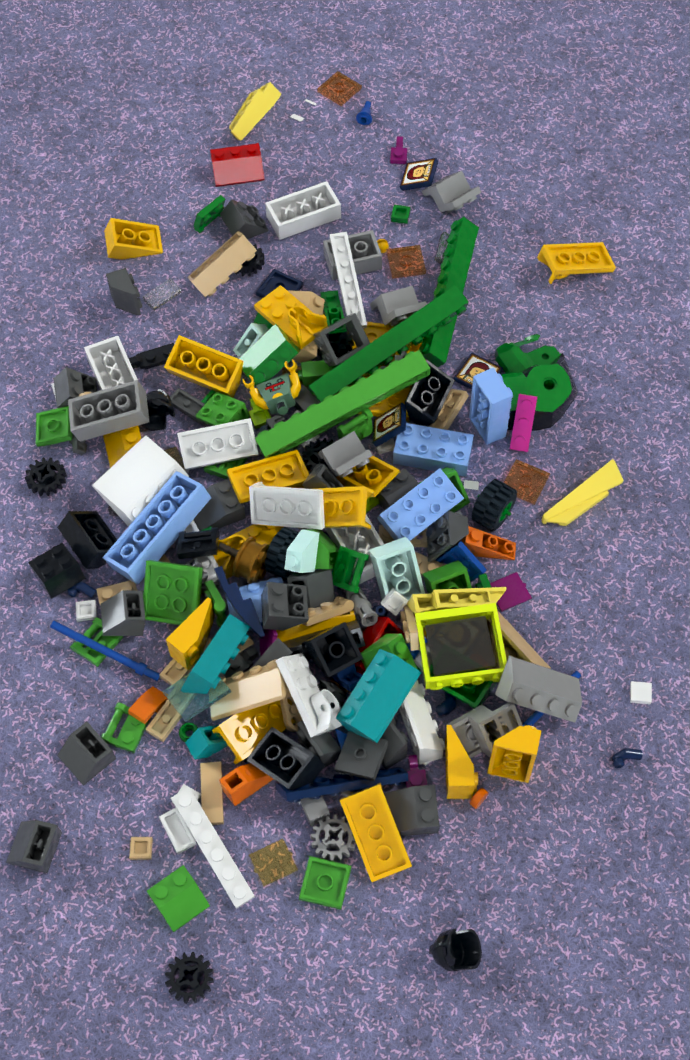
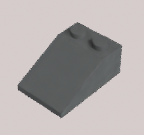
[376,468,419,510]
[193,479,246,531]
[384,785,439,836]

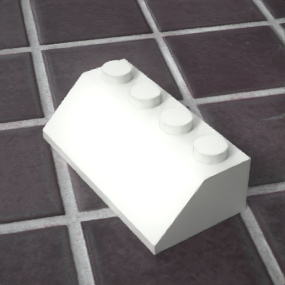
[399,680,446,765]

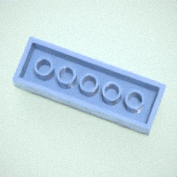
[102,471,211,585]

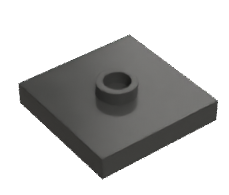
[334,731,389,781]

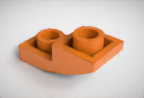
[128,686,169,724]

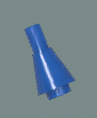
[356,101,372,125]

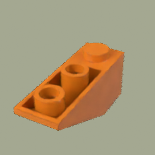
[455,526,516,560]
[219,763,273,806]

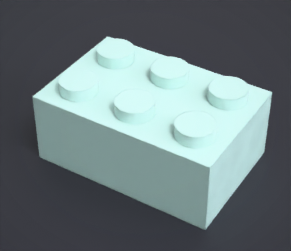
[369,537,425,601]

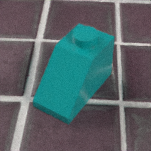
[185,725,228,760]

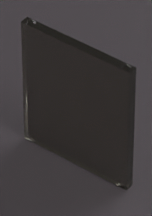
[425,616,496,676]

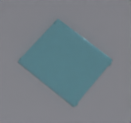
[162,673,231,722]

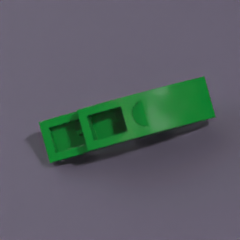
[320,290,347,334]

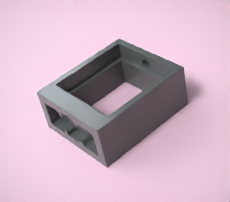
[313,313,370,367]

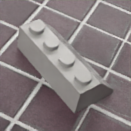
[495,656,582,723]

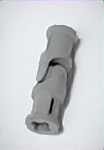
[340,576,378,627]

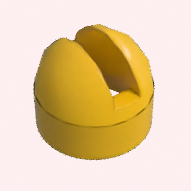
[377,239,389,253]

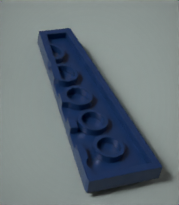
[275,767,409,803]

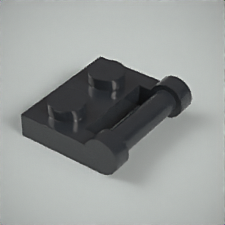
[177,527,220,559]

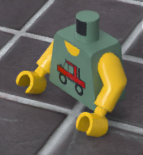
[243,359,301,415]

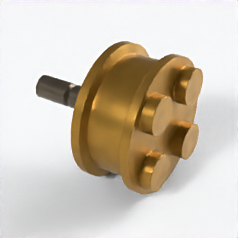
[218,537,269,584]

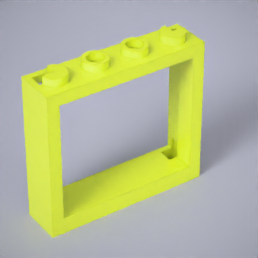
[415,603,507,690]

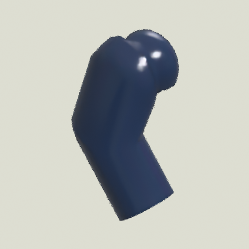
[67,582,97,598]
[372,605,388,617]
[436,692,456,716]
[612,748,642,768]

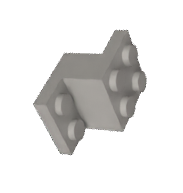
[422,171,481,213]
[370,286,427,327]
[318,431,373,478]
[447,702,523,759]

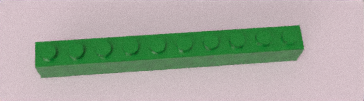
[419,217,479,367]
[308,285,469,403]

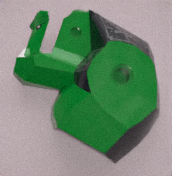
[495,334,578,431]

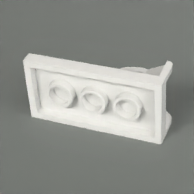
[177,418,259,473]
[249,482,325,530]
[276,653,342,737]

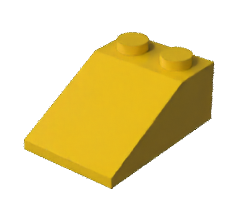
[104,218,163,260]
[336,456,400,497]
[166,597,214,670]
[445,725,478,799]

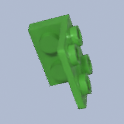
[195,391,250,426]

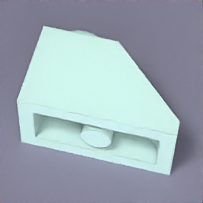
[233,323,269,357]
[284,529,320,573]

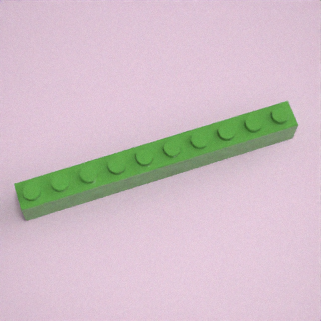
[255,350,430,458]

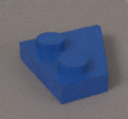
[435,541,487,582]

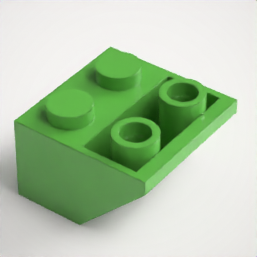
[306,529,339,569]

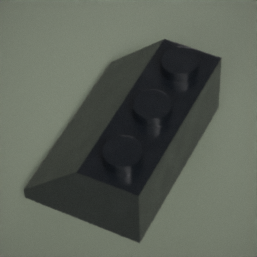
[404,359,455,427]
[57,511,117,569]
[246,727,325,791]

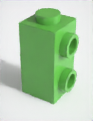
[298,360,338,387]

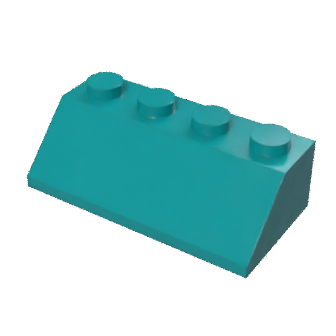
[180,614,250,694]
[336,649,421,743]

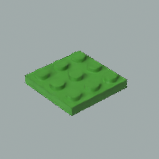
[143,560,203,625]

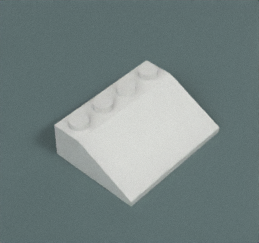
[92,435,189,527]

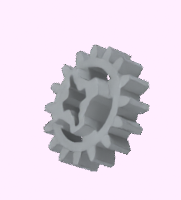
[311,814,356,862]

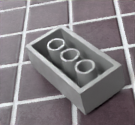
[68,380,149,442]

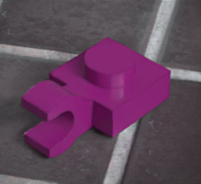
[390,136,407,164]
[405,755,427,788]

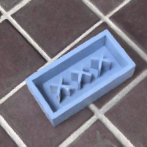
[469,368,513,445]
[393,423,474,477]
[377,468,464,541]

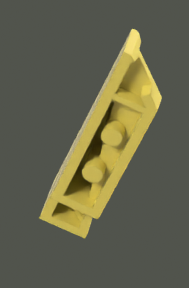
[229,82,281,141]
[541,459,624,526]
[407,587,506,613]

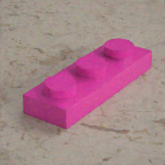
[510,394,538,452]

